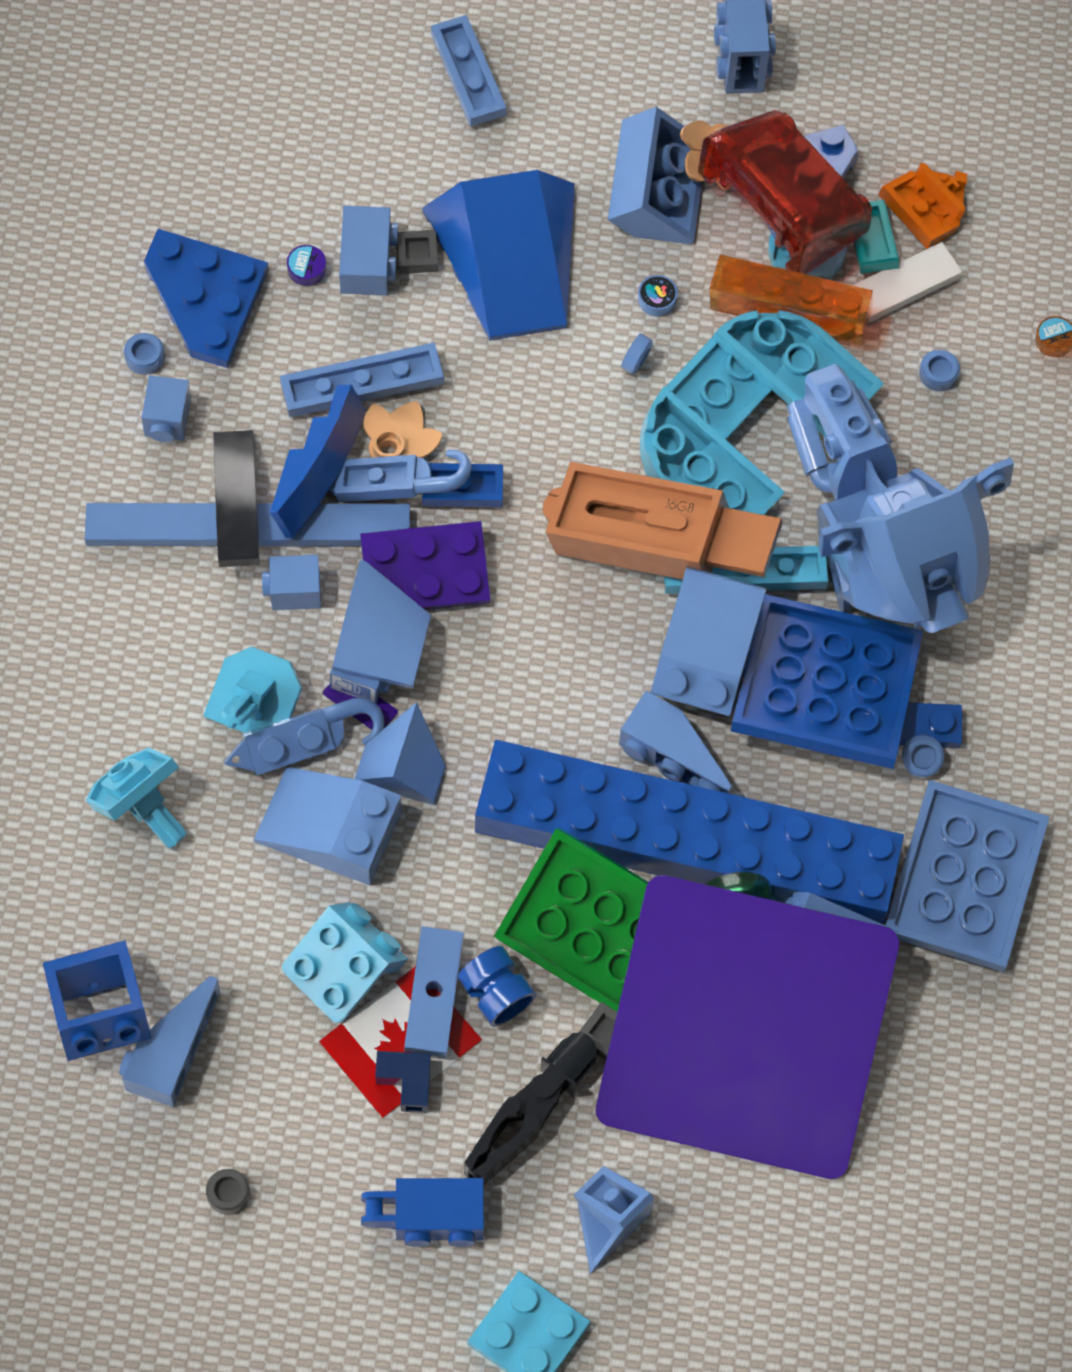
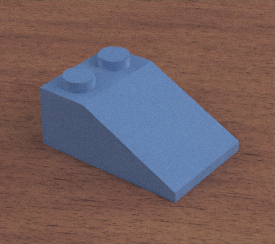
[650,566,767,716]
[254,767,402,886]

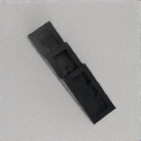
[213,430,260,567]

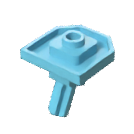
[203,647,303,733]
[86,748,186,848]

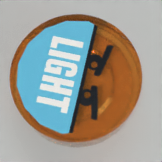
[1035,316,1072,357]

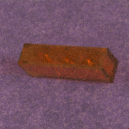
[709,254,873,346]

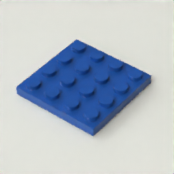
[731,594,923,769]

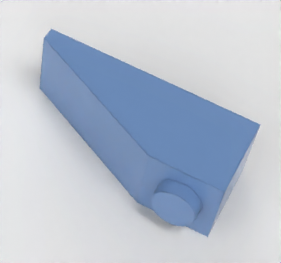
[119,976,221,1108]

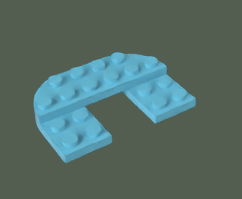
[640,310,884,515]

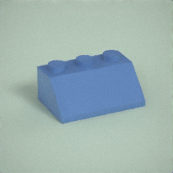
[608,107,702,244]

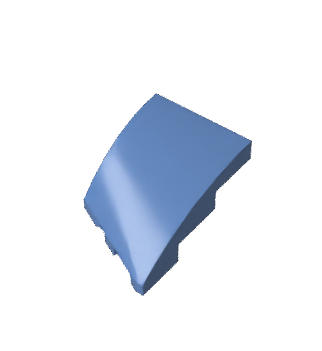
[332,560,431,689]

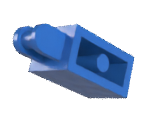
[361,1178,484,1247]

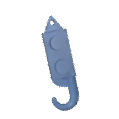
[328,449,472,502]
[224,698,384,775]

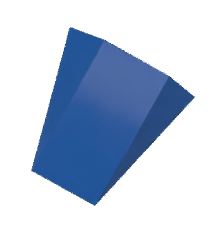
[422,169,575,341]

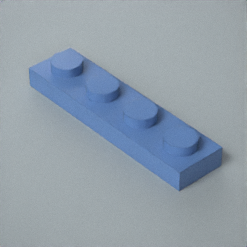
[280,342,444,417]

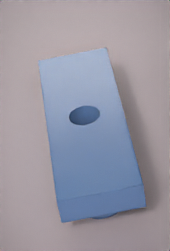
[404,926,464,1057]

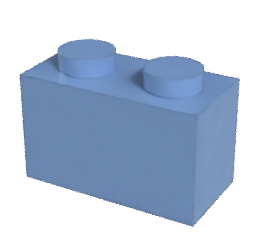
[339,206,398,295]

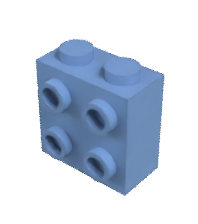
[714,0,776,94]

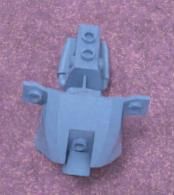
[787,364,1014,633]

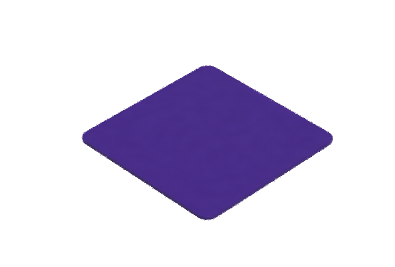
[595,875,899,1179]

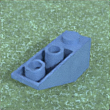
[619,691,732,794]

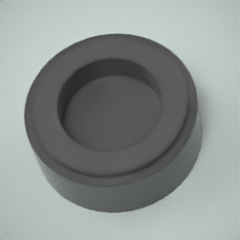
[206,1169,250,1215]

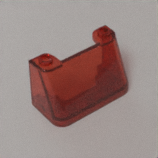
[698,110,872,281]

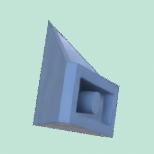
[355,702,445,805]
[573,1166,654,1274]

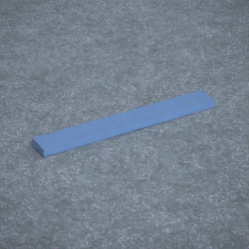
[85,503,410,546]

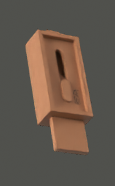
[542,462,783,580]

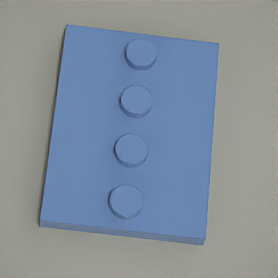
[885,780,1050,973]

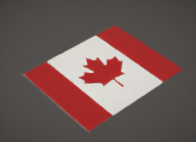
[318,966,482,1118]

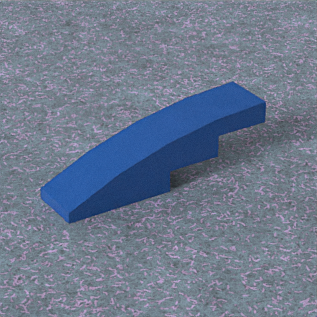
[270,384,366,538]

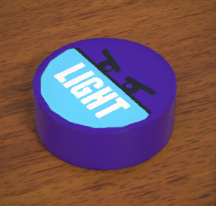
[287,245,326,286]

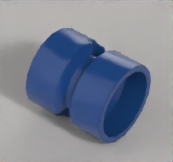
[458,946,536,1027]

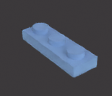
[431,15,506,127]

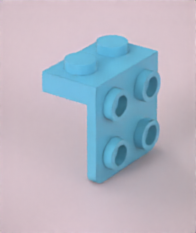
[282,902,408,1022]

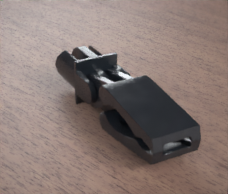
[464,1032,597,1186]

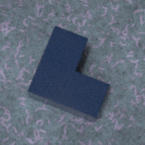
[375,1051,431,1113]

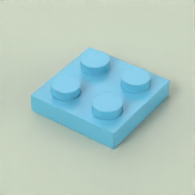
[467,1271,591,1372]

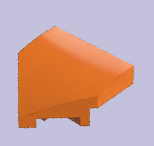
[878,163,967,249]

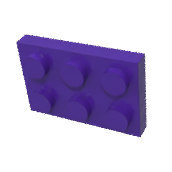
[360,521,490,610]

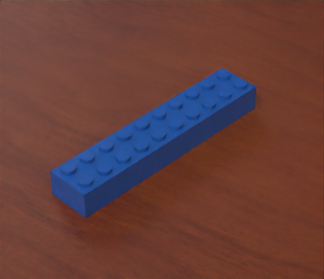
[475,739,904,924]

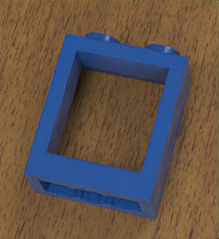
[43,940,152,1061]

